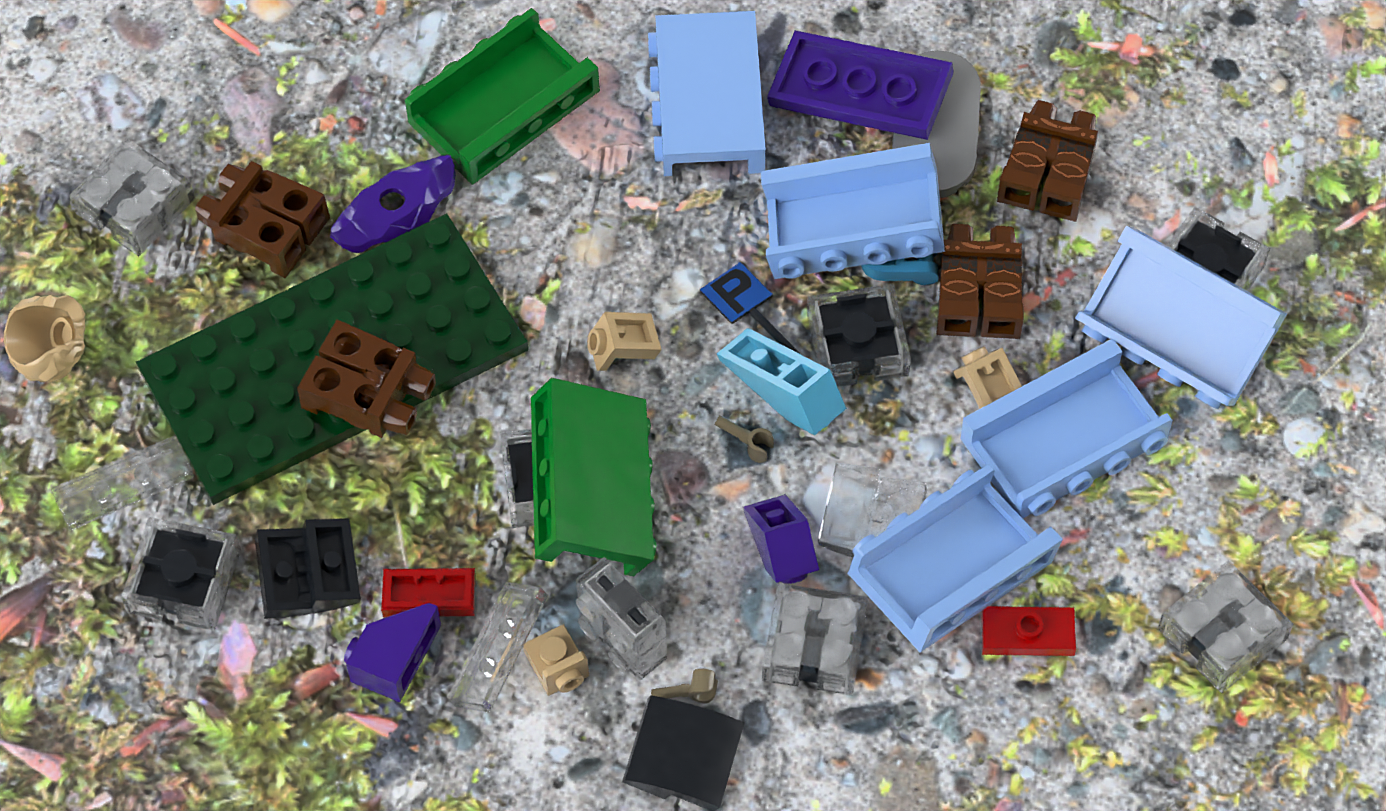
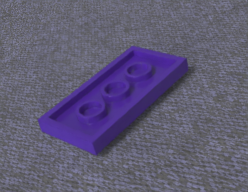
[767,30,954,140]

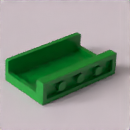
[405,8,600,185]
[531,377,657,577]

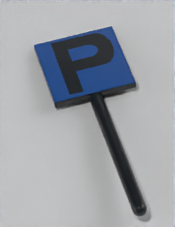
[700,262,801,354]

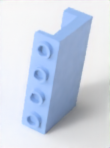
[648,11,766,176]
[761,143,945,279]
[1075,226,1287,409]
[960,338,1173,518]
[847,464,1063,652]

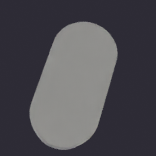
[892,51,981,198]

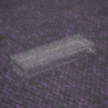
[51,435,194,531]
[447,582,548,713]

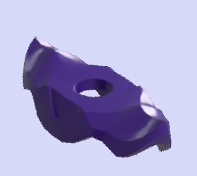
[330,155,456,253]

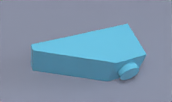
[716,328,847,435]

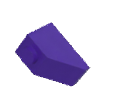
[743,494,819,584]
[344,603,441,702]

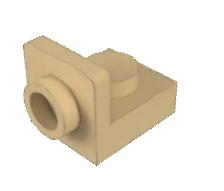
[587,312,662,371]
[953,346,1022,409]
[523,624,589,696]

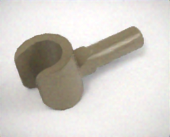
[714,415,774,463]
[651,669,718,703]

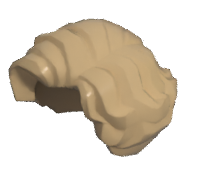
[4,295,86,383]

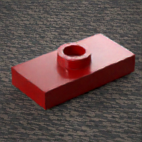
[381,568,476,617]
[981,606,1076,656]

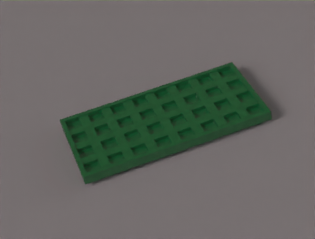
[136,213,528,505]

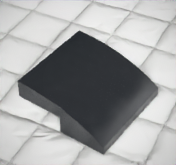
[254,518,361,619]
[622,695,745,811]

